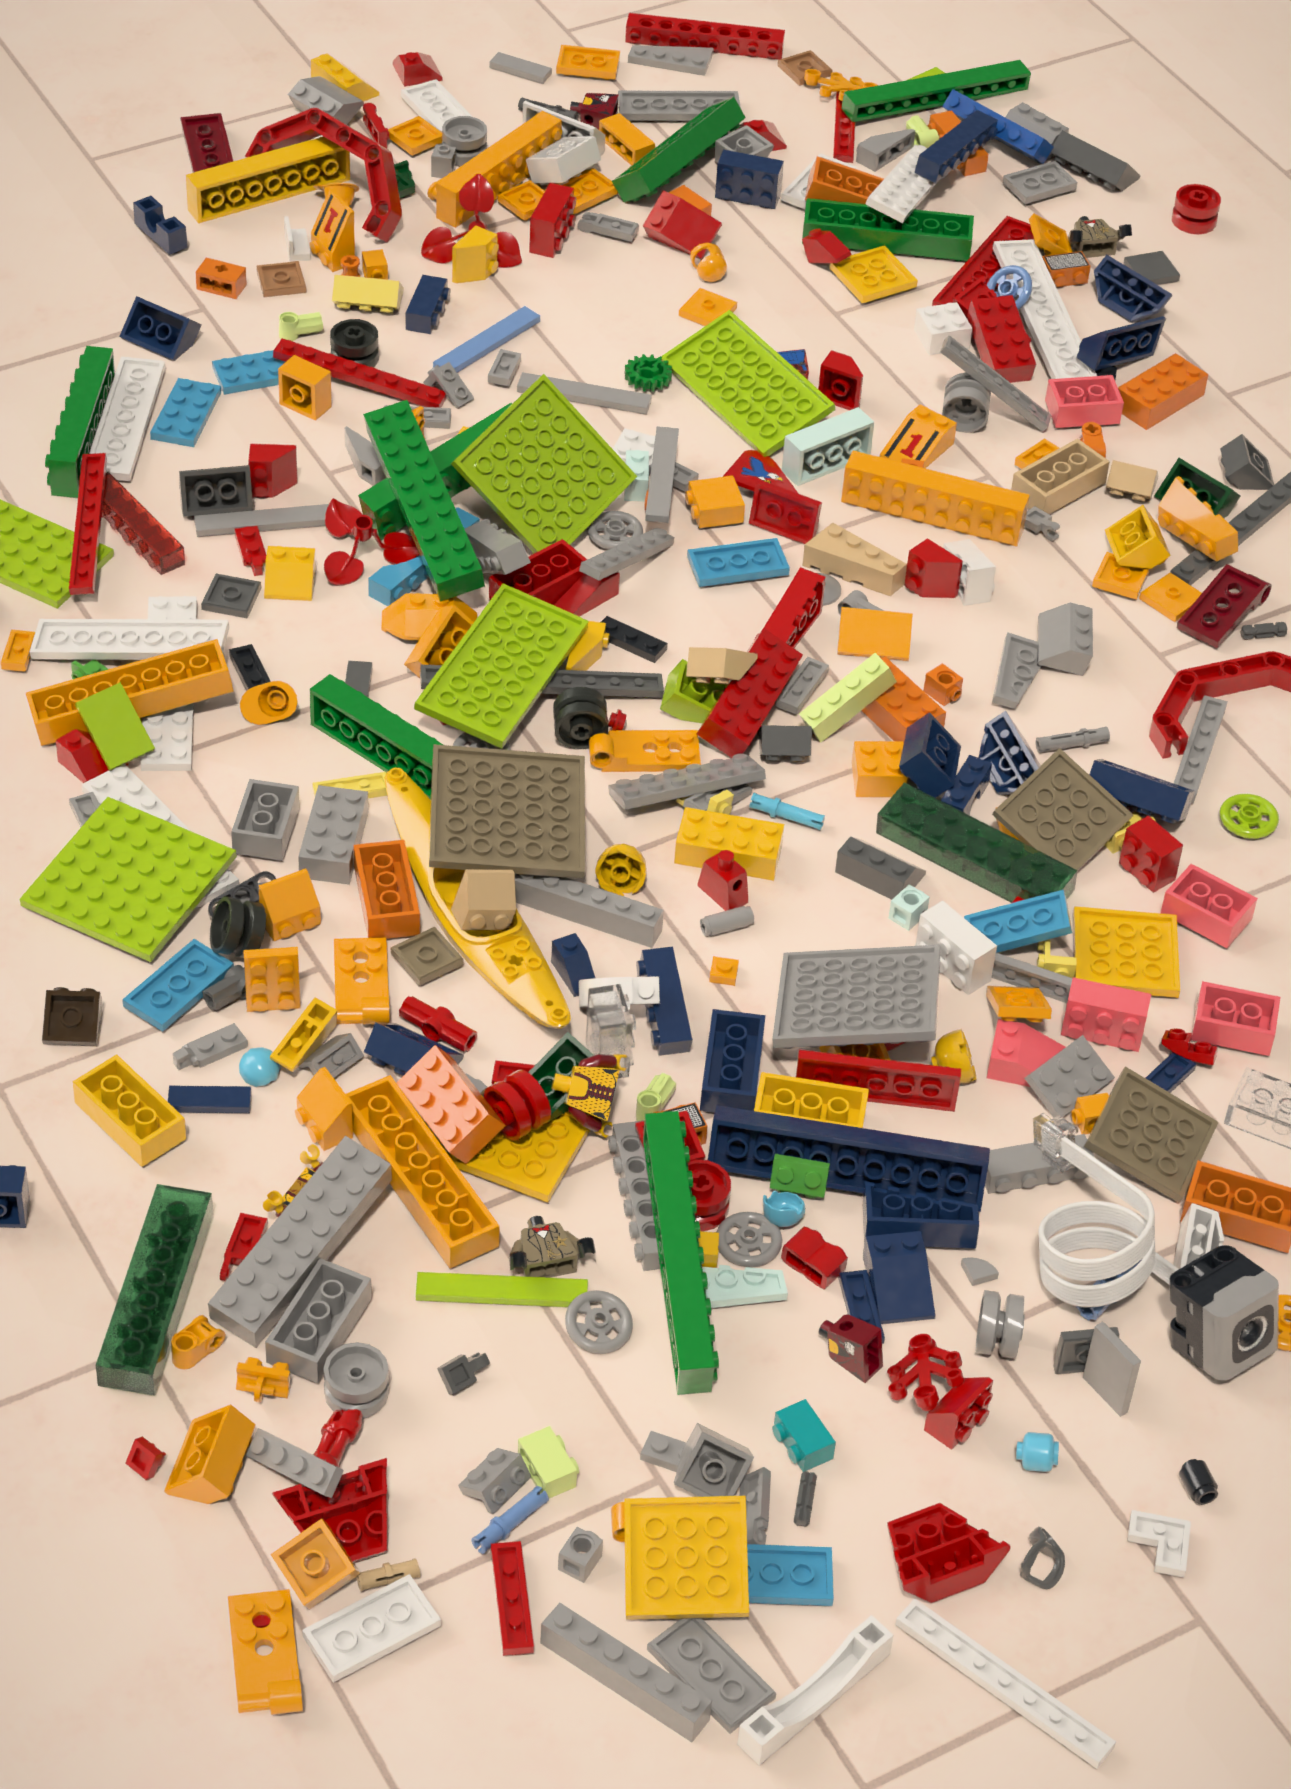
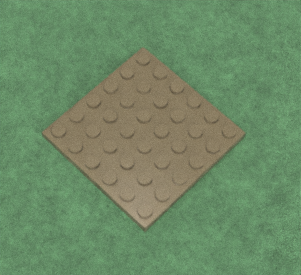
[429,744,585,879]

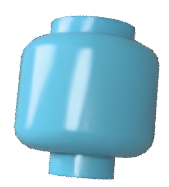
[1016,1432,1059,1472]

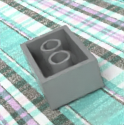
[231,779,300,861]

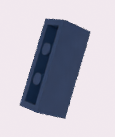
[405,274,451,334]

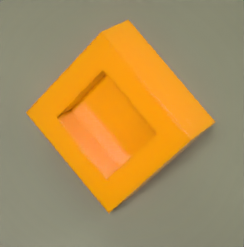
[709,956,739,986]

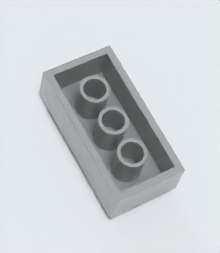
[298,785,368,885]
[265,1258,371,1383]

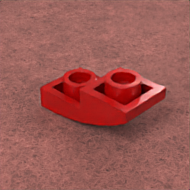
[1161,1028,1218,1065]

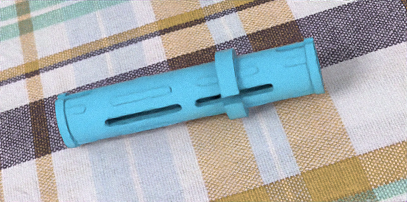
[749,792,825,830]

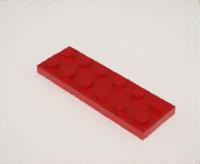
[796,1050,961,1112]

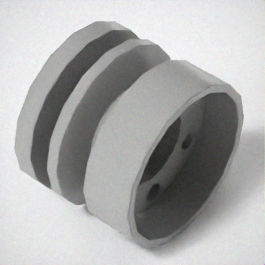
[942,372,991,433]

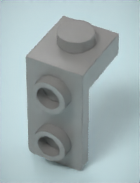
[423,362,474,409]

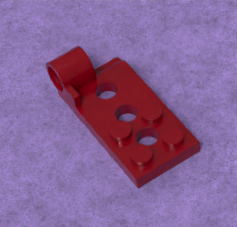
[180,113,233,173]
[1177,564,1272,648]

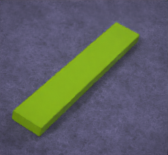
[416,1272,588,1307]

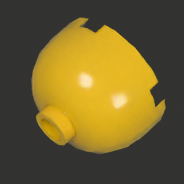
[595,844,647,896]
[931,1029,977,1084]

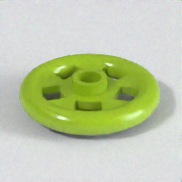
[1219,794,1279,839]

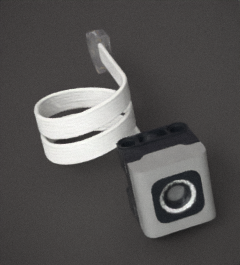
[1033,1113,1279,1381]

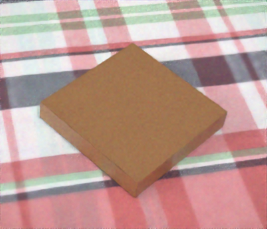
[777,50,833,86]
[256,261,306,297]

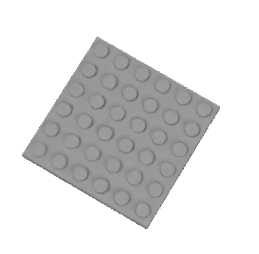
[772,945,941,1049]

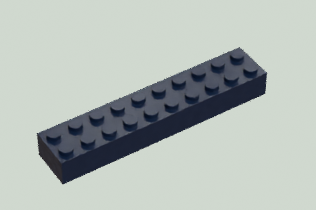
[708,1105,990,1212]

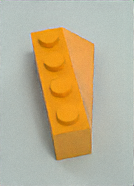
[1158,476,1238,562]

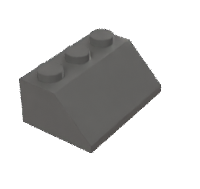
[179,465,253,517]
[835,836,926,900]

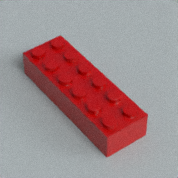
[696,628,803,758]

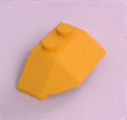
[381,593,477,640]

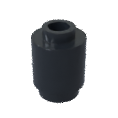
[1179,1459,1218,1505]

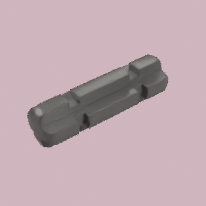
[1241,622,1288,639]
[794,1471,817,1527]

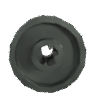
[330,319,379,367]
[553,687,608,749]
[210,896,266,958]

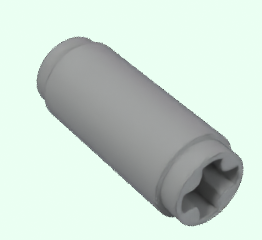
[700,906,754,936]

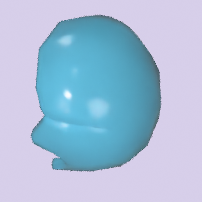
[239,1047,281,1087]
[763,1191,805,1227]

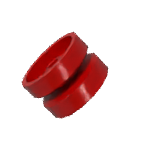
[1171,184,1221,235]
[484,1070,551,1141]
[688,1159,731,1232]

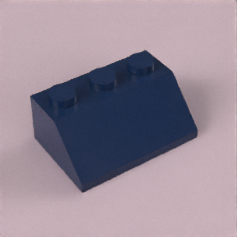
[119,296,202,361]
[364,1022,464,1075]

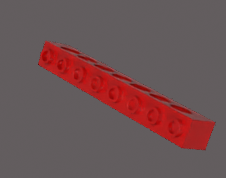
[625,13,785,60]

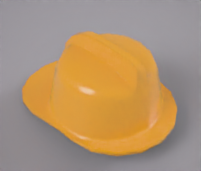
[313,183,359,206]
[240,681,298,725]

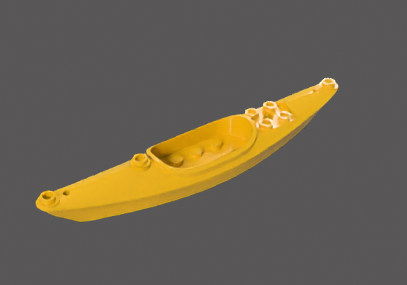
[384,768,571,1029]

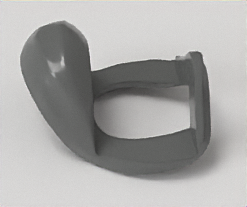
[1020,1526,1065,1589]

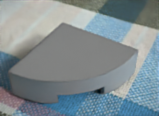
[961,1258,999,1286]

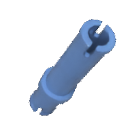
[471,1486,549,1554]

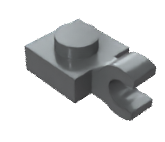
[437,1352,490,1394]

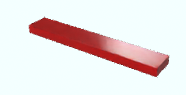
[833,90,855,163]

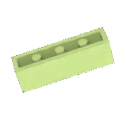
[799,653,897,742]

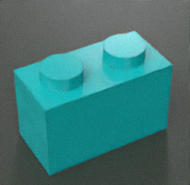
[772,1399,836,1472]

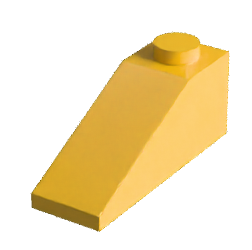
[566,621,610,671]
[270,997,337,1072]

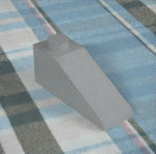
[856,129,916,172]

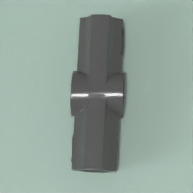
[203,965,246,1011]

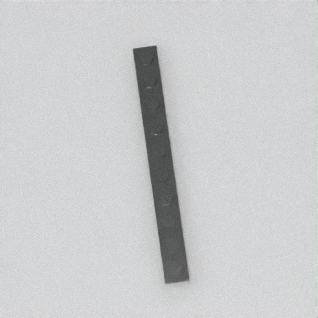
[1170,472,1291,585]
[420,665,664,698]

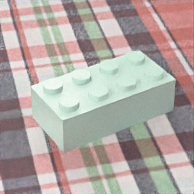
[782,407,874,486]

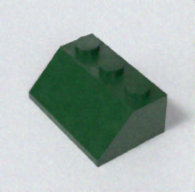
[1154,457,1241,518]

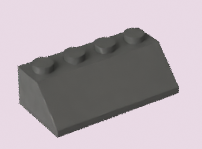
[1051,130,1141,191]

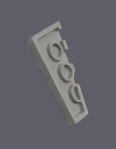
[627,45,714,76]
[992,632,1042,709]

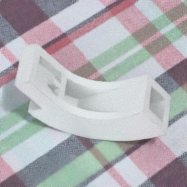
[579,977,660,1008]

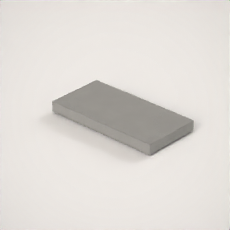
[647,1618,776,1734]

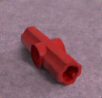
[399,996,477,1052]

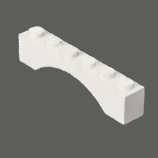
[737,1615,894,1766]

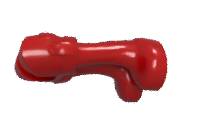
[313,1409,363,1468]

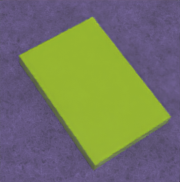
[75,682,155,771]

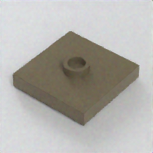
[391,927,463,986]

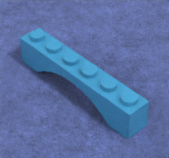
[368,507,480,606]

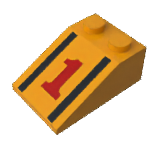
[310,189,355,272]
[879,404,957,468]

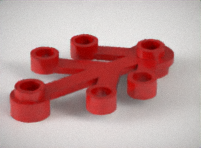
[887,1334,964,1411]

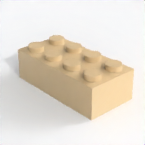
[1011,438,1110,514]

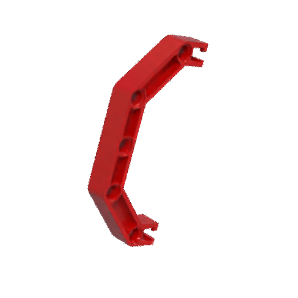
[245,108,402,242]
[1149,651,1291,759]

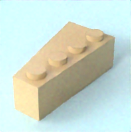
[802,523,907,596]

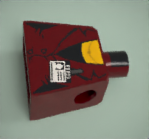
[570,93,619,130]
[819,1314,883,1383]

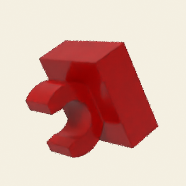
[125,1436,166,1480]

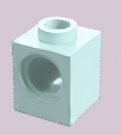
[888,884,930,931]

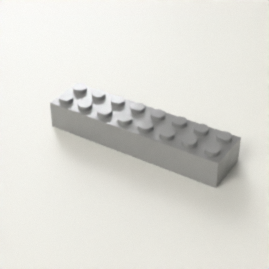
[208,1136,392,1348]

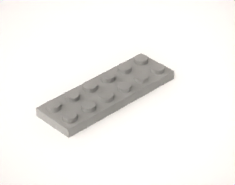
[618,90,741,122]
[608,754,766,810]

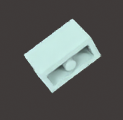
[624,450,649,502]

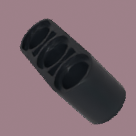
[208,871,276,920]

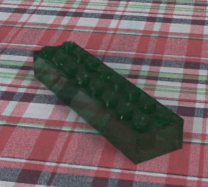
[876,782,1078,903]
[95,1184,213,1396]

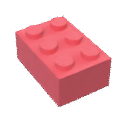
[1045,375,1124,428]
[1161,864,1258,948]
[1061,977,1151,1052]
[1192,981,1281,1056]

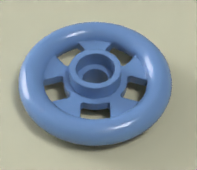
[987,265,1032,309]

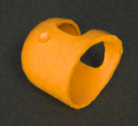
[690,243,727,282]

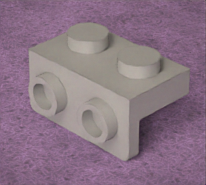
[458,1448,531,1514]

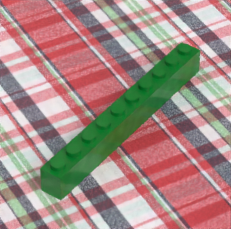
[841,60,1031,122]

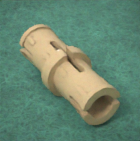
[356,1558,420,1592]

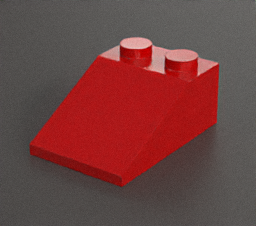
[643,191,722,260]

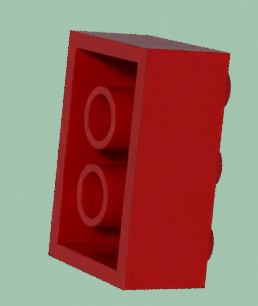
[529,183,577,258]

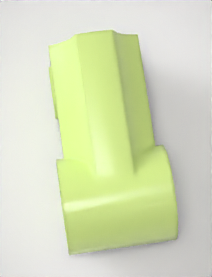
[906,115,939,148]
[279,312,323,341]
[636,1073,676,1121]

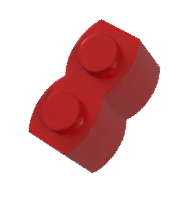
[781,1226,848,1289]

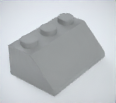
[287,76,365,125]
[994,102,1069,164]
[1038,602,1093,676]

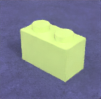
[518,1426,579,1499]

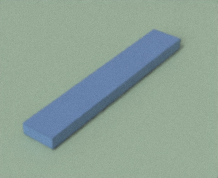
[433,306,540,372]

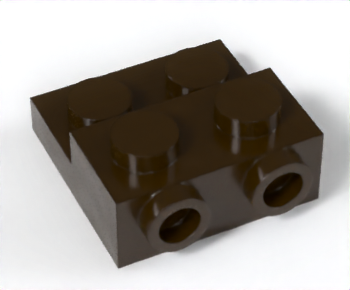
[42,987,102,1046]

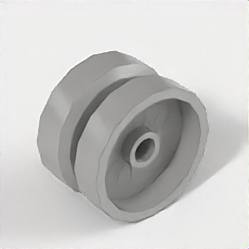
[442,116,487,166]
[975,1290,1025,1359]
[324,1342,389,1418]

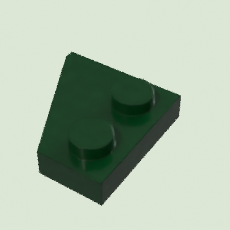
[394,160,415,198]

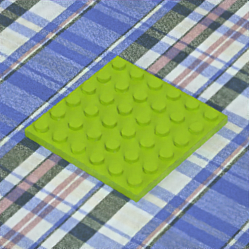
[451,374,638,553]
[19,797,237,962]

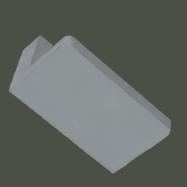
[299,1033,364,1078]

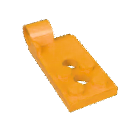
[589,730,701,772]
[334,937,389,1025]
[228,1589,303,1715]

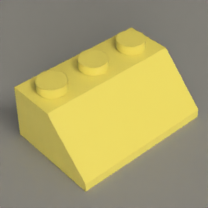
[332,275,404,313]

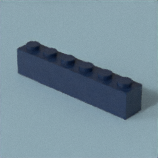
[914,110,998,183]

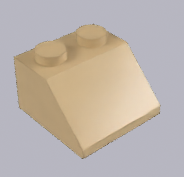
[1106,460,1159,502]
[686,647,758,684]
[451,869,516,930]

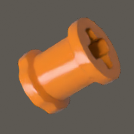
[341,255,360,277]

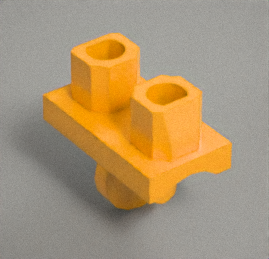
[236,1357,290,1402]

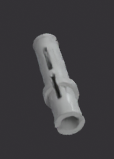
[1035,726,1110,753]

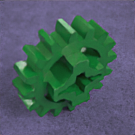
[624,354,672,392]

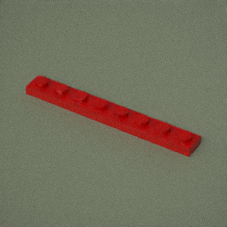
[273,338,447,408]
[69,453,107,595]

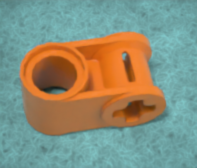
[1080,422,1106,458]

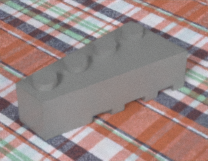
[465,518,531,575]

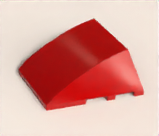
[272,1458,387,1562]
[887,1503,1010,1603]

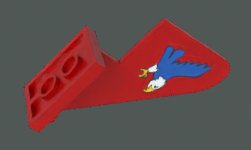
[723,450,822,544]

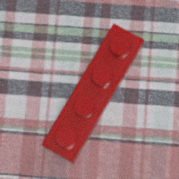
[491,1541,534,1656]

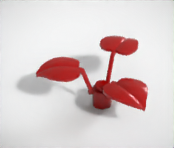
[421,173,522,268]
[324,498,420,585]

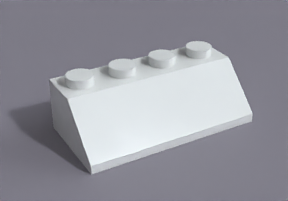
[522,101,605,156]

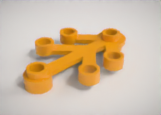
[804,69,878,101]

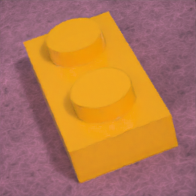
[1014,438,1059,469]
[1,629,35,672]

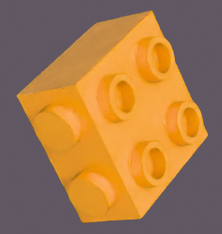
[685,476,745,528]

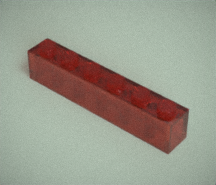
[102,472,185,575]

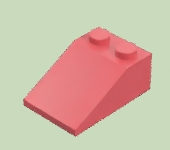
[987,1018,1066,1087]

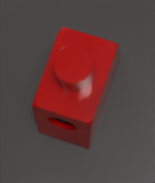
[697,850,748,911]

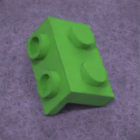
[770,1154,830,1198]

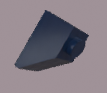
[551,933,595,997]

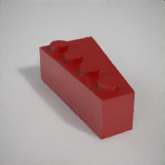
[754,567,826,648]

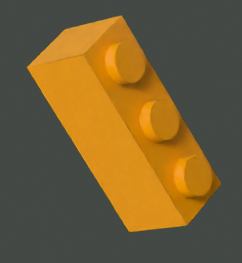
[599,113,655,166]

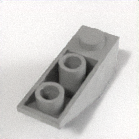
[344,426,387,486]

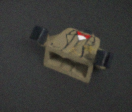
[1068,216,1132,258]
[509,1216,596,1278]

